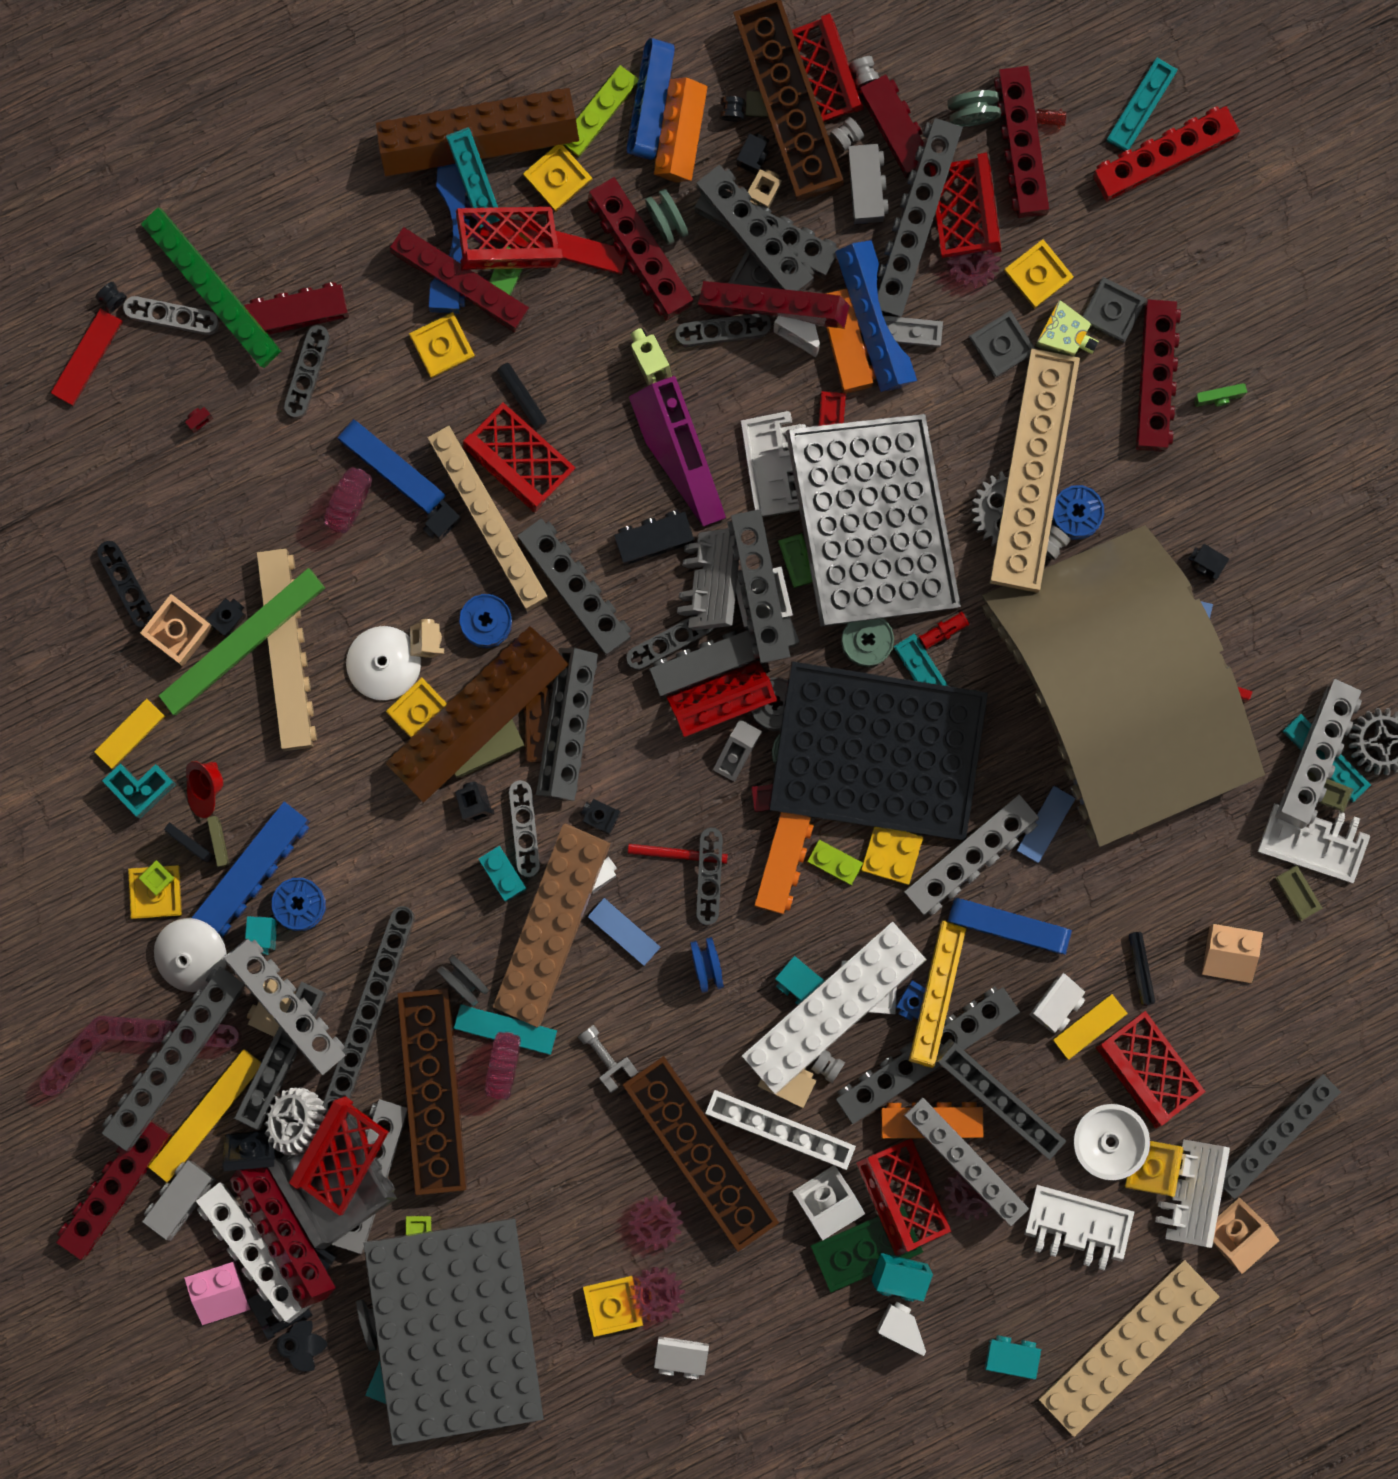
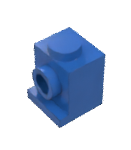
[896,981,925,1021]

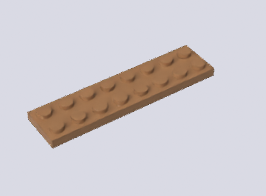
[493,823,611,1027]

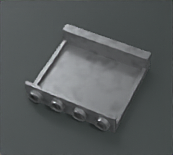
[268,1115,397,1249]

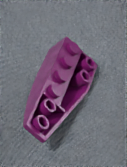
[629,376,726,527]

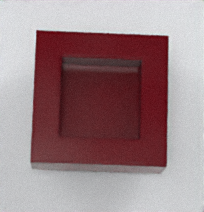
[185,407,213,434]
[752,784,772,812]

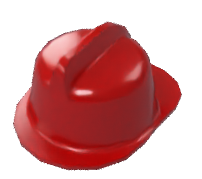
[186,761,223,818]

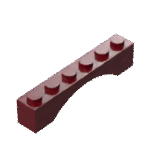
[390,227,529,333]
[698,281,850,329]

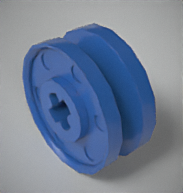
[1052,485,1104,540]
[460,594,512,649]
[272,878,326,931]
[690,937,724,993]

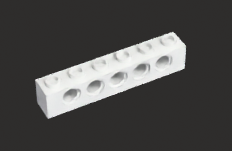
[705,1090,856,1170]
[196,1183,314,1323]

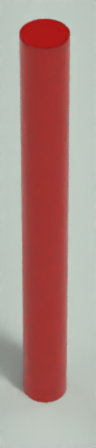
[628,844,728,864]

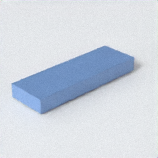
[1016,786,1075,863]
[588,898,661,966]

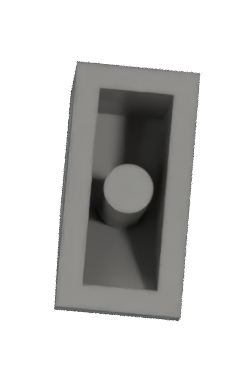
[713,720,762,782]

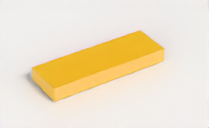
[94,699,166,770]
[1053,994,1128,1060]

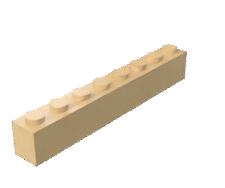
[428,426,548,612]
[257,549,317,751]

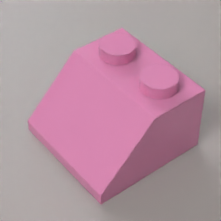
[184,1261,251,1325]

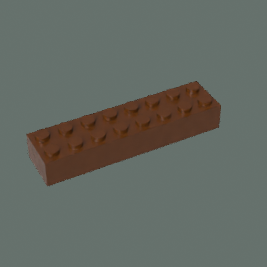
[733,0,844,202]
[376,88,579,176]
[385,626,569,803]
[397,988,468,1195]
[623,1056,780,1252]

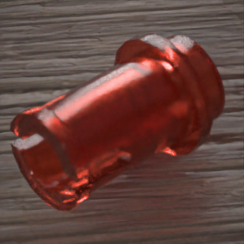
[1036,108,1067,128]

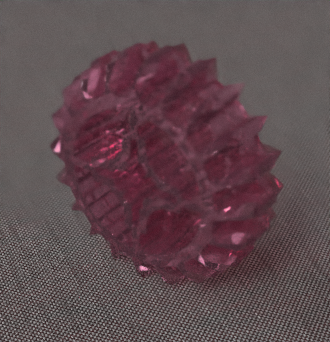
[324,467,372,534]
[485,1032,521,1100]

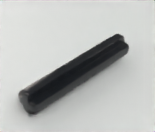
[497,363,547,429]
[1129,932,1155,1006]

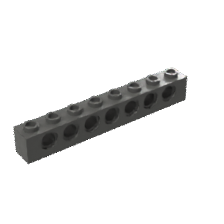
[877,118,963,317]
[102,967,246,1151]
[835,986,1020,1124]

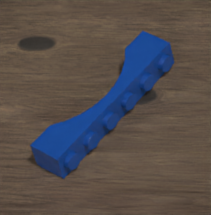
[429,164,471,314]
[835,240,917,392]

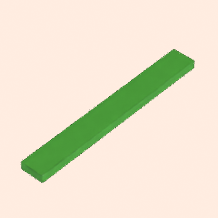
[159,568,325,715]

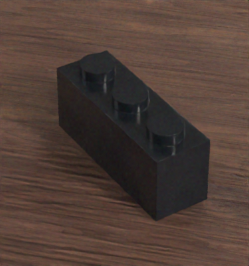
[614,510,694,566]

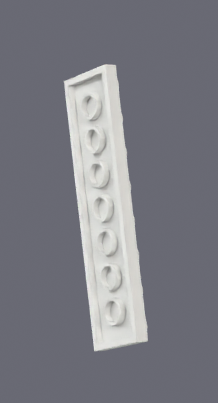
[742,922,927,1094]

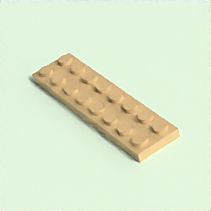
[1038,1260,1219,1437]

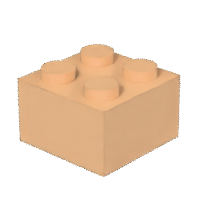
[140,594,213,666]

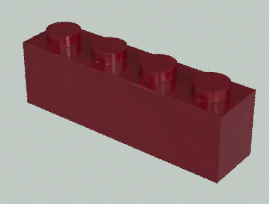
[859,74,932,178]
[245,282,349,335]

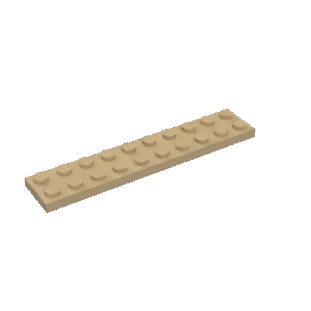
[990,348,1080,593]

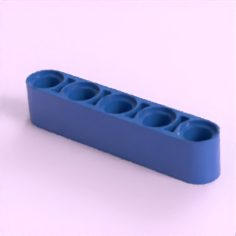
[627,38,675,160]
[337,419,445,514]
[947,898,1072,955]

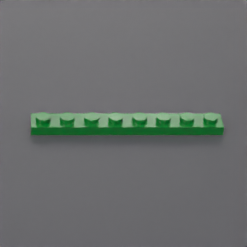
[141,207,282,368]

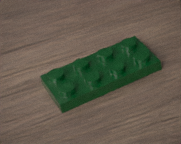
[810,1206,923,1292]

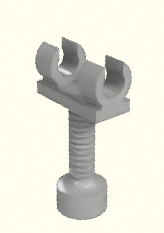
[578,1025,639,1093]

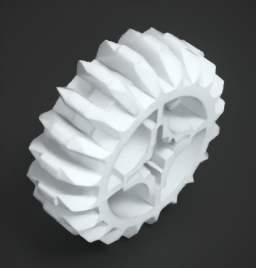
[264,1088,327,1156]

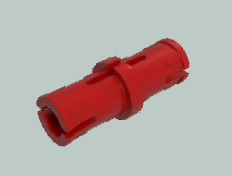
[919,611,970,650]

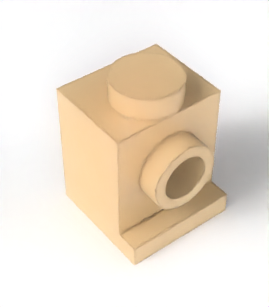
[748,169,782,208]
[410,619,444,658]

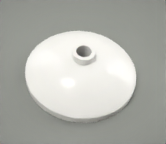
[346,626,421,701]
[154,918,227,992]
[1074,1104,1150,1180]

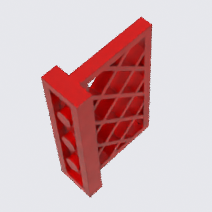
[792,13,864,122]
[930,152,1002,258]
[456,207,563,270]
[462,402,576,513]
[666,660,777,737]
[1095,1011,1206,1129]
[289,1096,389,1216]
[856,1138,951,1256]

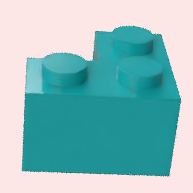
[102,763,177,819]

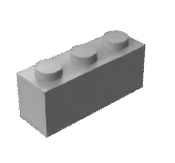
[848,144,888,224]
[142,1160,217,1241]

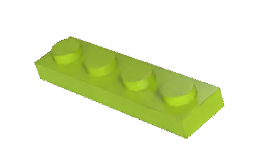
[563,65,638,157]

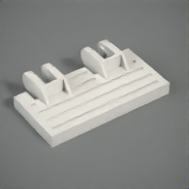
[741,411,806,518]
[1258,801,1370,883]
[1155,1139,1230,1248]
[1024,1185,1134,1270]

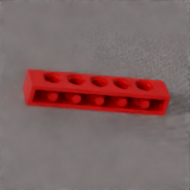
[1093,106,1240,202]

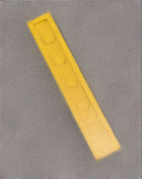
[909,921,966,1068]
[149,1049,262,1183]

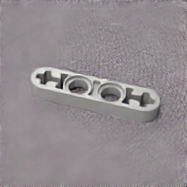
[123,296,219,335]
[509,780,540,878]

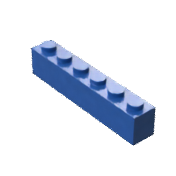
[192,801,310,938]

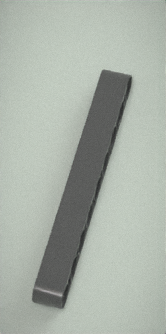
[323,906,415,1115]

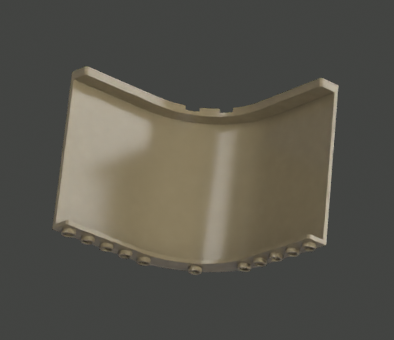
[982,525,1265,847]

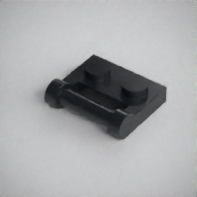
[247,1287,313,1340]

